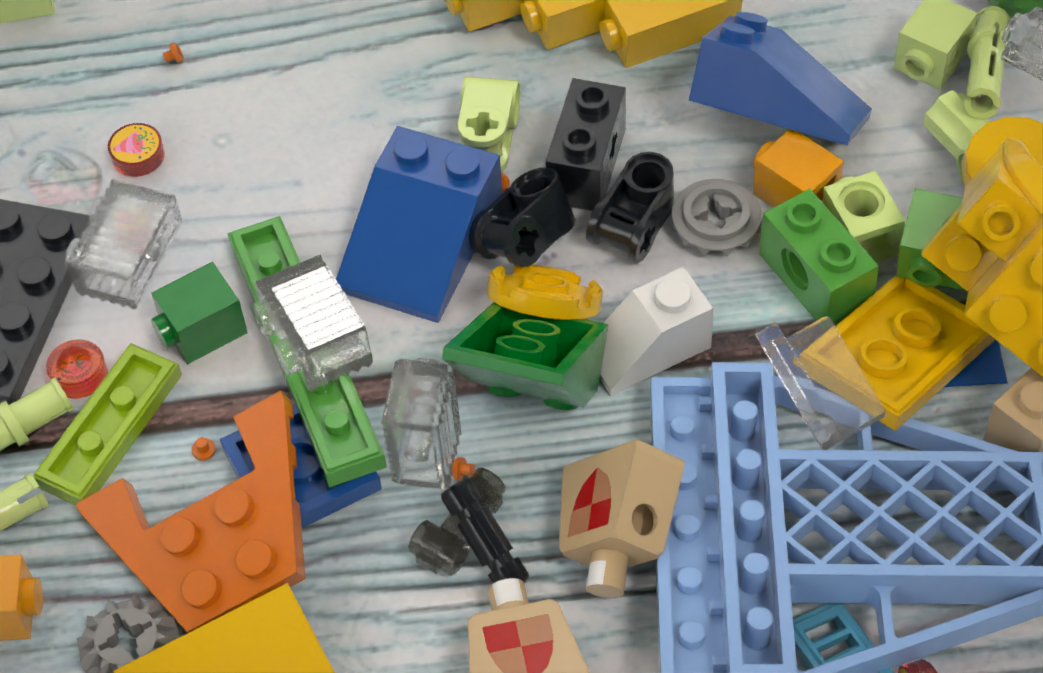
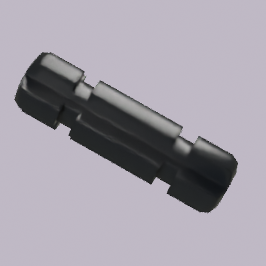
[441,478,529,584]

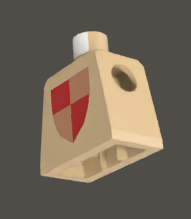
[559,439,685,598]
[468,578,590,673]

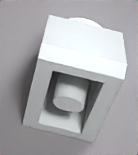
[600,267,714,396]

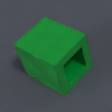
[151,261,248,365]

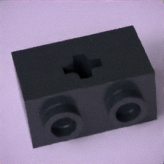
[545,78,626,211]

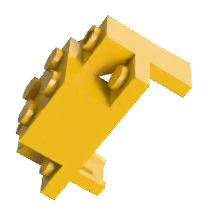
[921,138,1043,376]

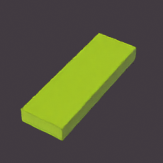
[33,343,182,505]

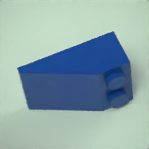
[689,12,872,146]
[334,125,503,323]

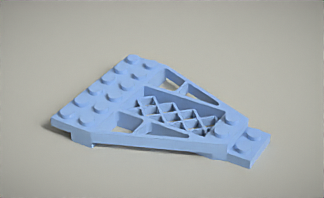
[650,362,1043,673]

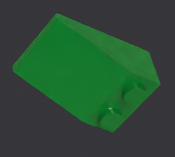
[442,302,608,410]

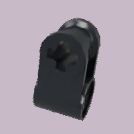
[586,152,674,263]
[469,167,576,267]

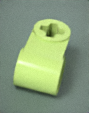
[457,76,520,172]

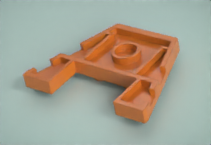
[76,390,305,633]

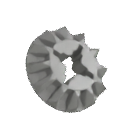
[672,179,762,257]
[77,594,179,673]

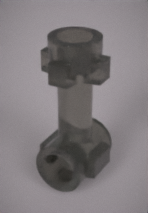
[408,467,506,576]

